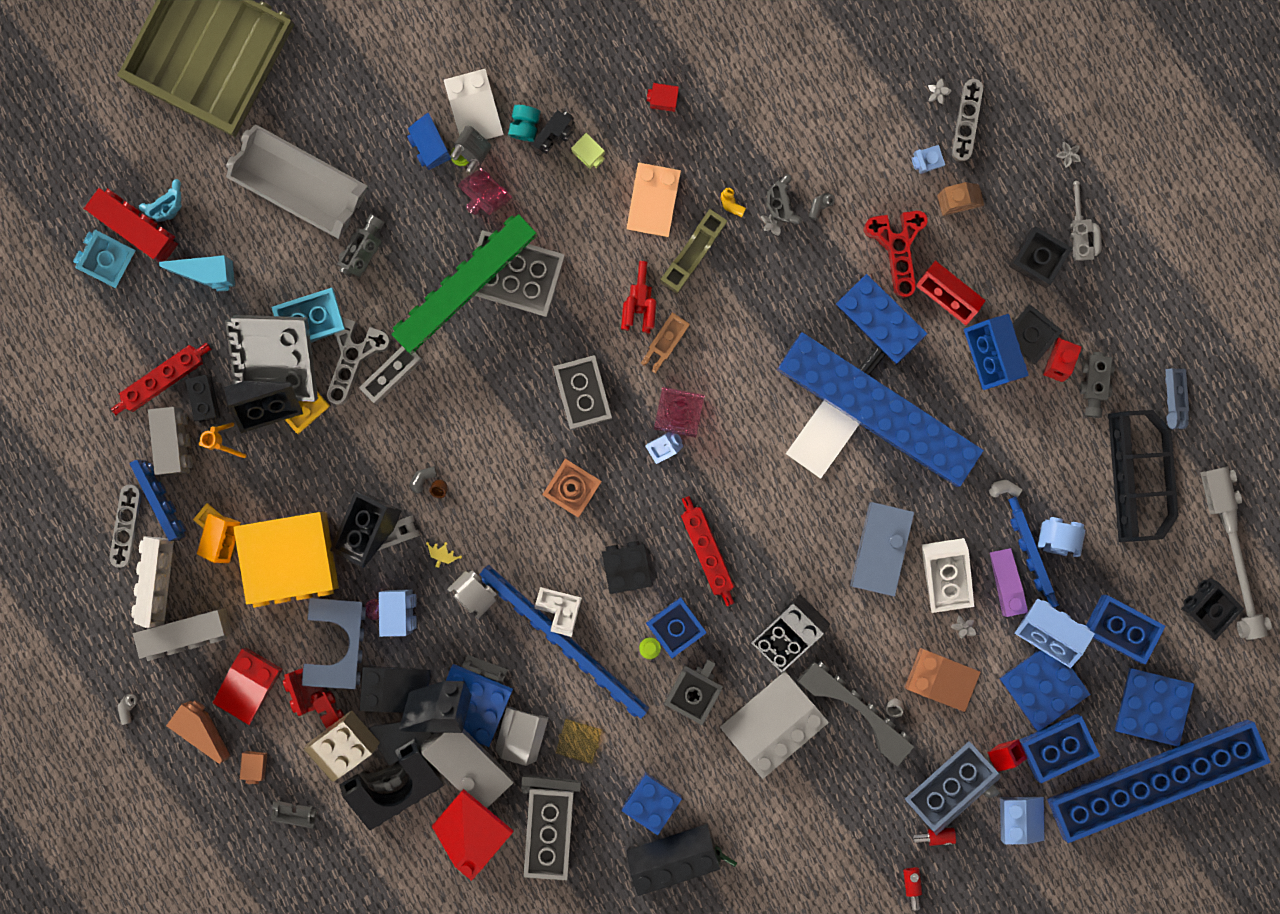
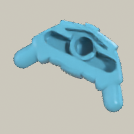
[139,179,182,222]

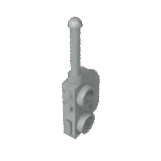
[1070,181,1102,261]

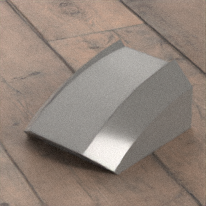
[495,706,549,766]

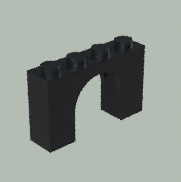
[340,739,444,831]

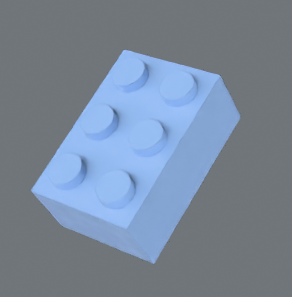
[379,589,417,637]
[1014,599,1095,668]

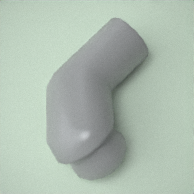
[989,480,1022,498]
[118,693,138,725]

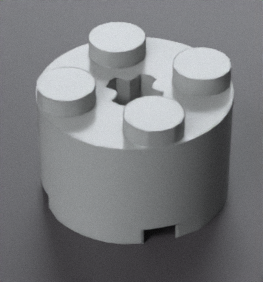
[447,571,497,619]

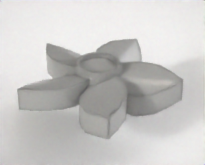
[928,78,952,105]
[1056,142,1081,168]
[761,214,784,236]
[951,616,976,639]

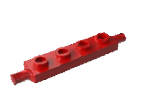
[111,342,212,416]
[681,496,735,606]

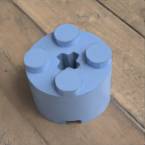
[1037,517,1086,557]

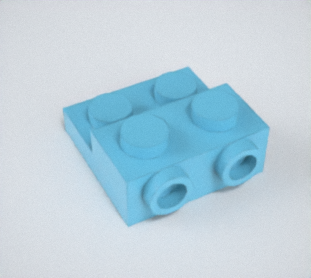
[73,229,135,288]

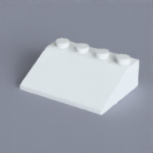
[131,536,174,628]

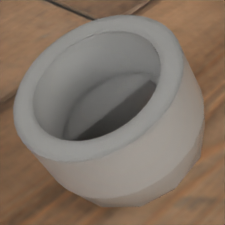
[886,698,904,718]

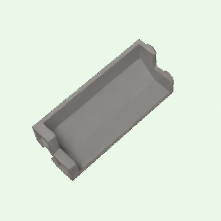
[226,124,368,239]

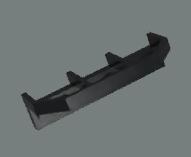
[1108,410,1179,542]

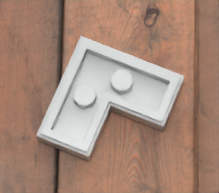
[534,587,582,637]

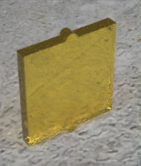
[556,719,602,764]

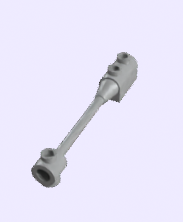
[1200,467,1272,640]

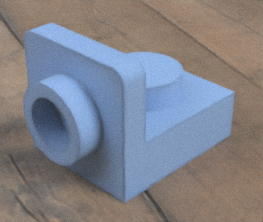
[912,145,945,174]
[646,429,683,464]

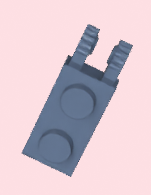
[1165,368,1189,429]

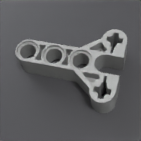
[327,317,391,405]

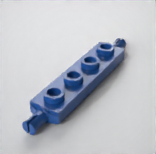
[1008,496,1059,608]

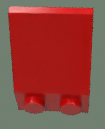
[213,647,283,725]

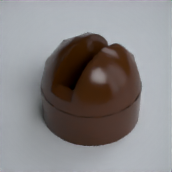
[429,479,448,498]

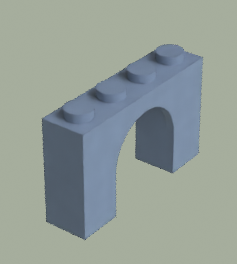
[302,598,366,689]

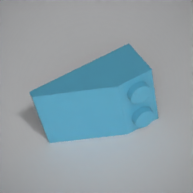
[159,255,235,291]
[271,288,345,343]

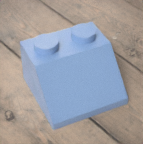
[1000,797,1045,844]

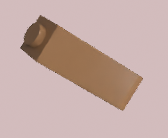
[937,182,984,216]

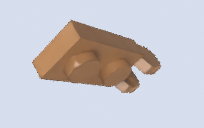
[640,312,690,374]

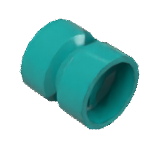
[508,105,541,142]

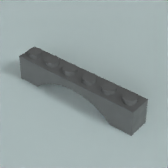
[797,661,914,767]

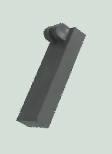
[521,774,581,794]

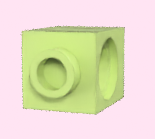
[571,133,605,169]

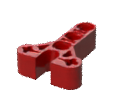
[864,211,928,299]

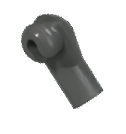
[808,193,836,220]
[410,466,437,494]

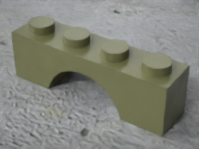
[660,209,727,295]

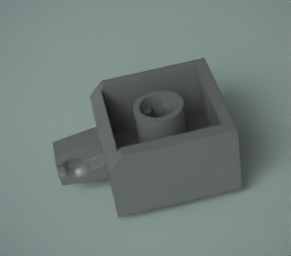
[664,659,723,725]

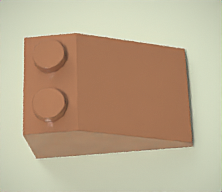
[905,648,981,712]
[166,700,230,764]

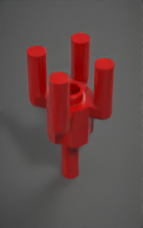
[621,261,656,333]

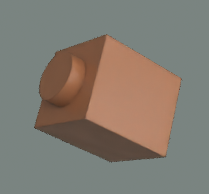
[240,751,267,784]

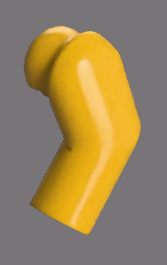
[720,188,746,218]

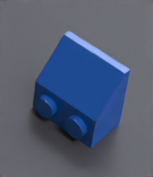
[407,113,451,170]

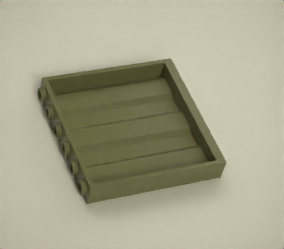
[117,0,294,138]

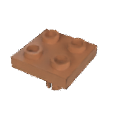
[542,459,602,518]

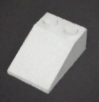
[444,69,504,140]
[922,538,974,613]

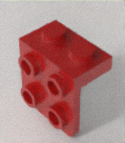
[283,664,322,716]

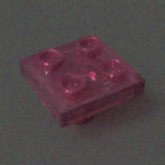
[458,169,513,215]
[654,387,704,438]

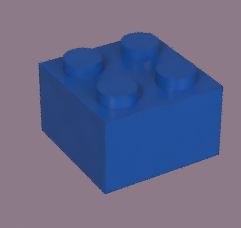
[646,597,707,658]
[622,772,682,835]

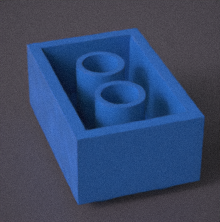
[964,314,1029,390]
[1086,595,1166,665]
[1019,714,1100,783]

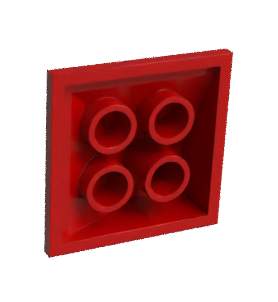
[431,789,514,881]

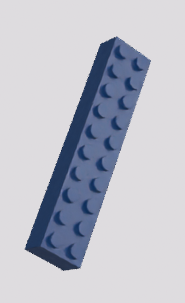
[776,332,984,487]
[1047,720,1271,843]

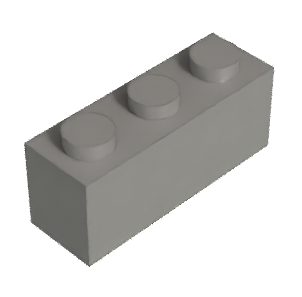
[359,346,423,405]

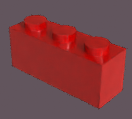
[915,260,986,325]

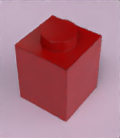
[646,83,679,112]
[987,739,1028,772]

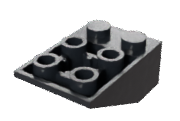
[751,594,830,673]

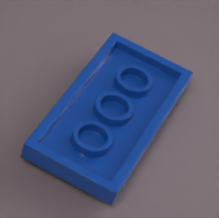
[836,274,928,365]
[129,459,186,541]

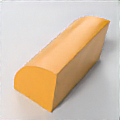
[197,513,241,563]

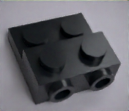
[532,109,575,157]
[602,541,652,594]
[1181,578,1244,641]

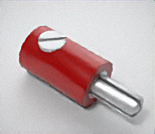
[913,827,956,846]
[903,867,922,911]

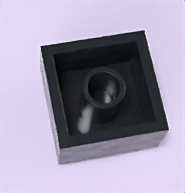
[1009,226,1072,288]

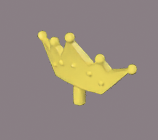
[426,542,462,568]

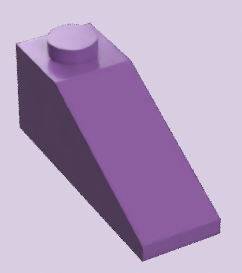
[990,548,1028,617]

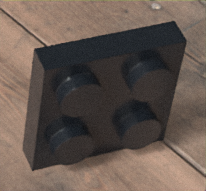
[1013,304,1063,365]

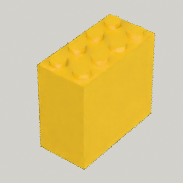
[234,512,339,608]

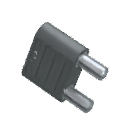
[450,126,492,175]

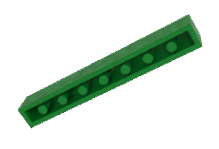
[391,214,537,355]

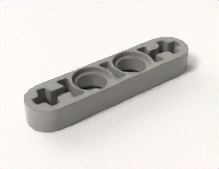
[952,79,983,162]
[110,485,142,568]

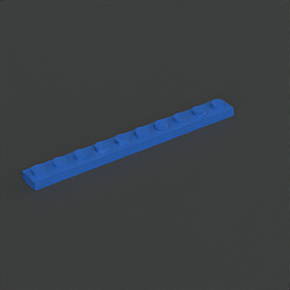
[479,565,649,719]

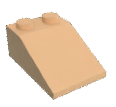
[627,163,681,237]

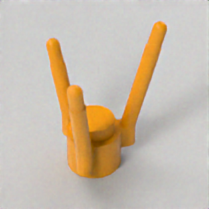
[199,423,246,458]

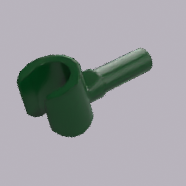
[715,844,737,867]

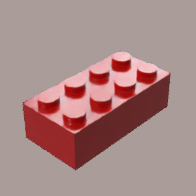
[83,188,178,262]

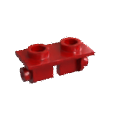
[311,687,345,729]

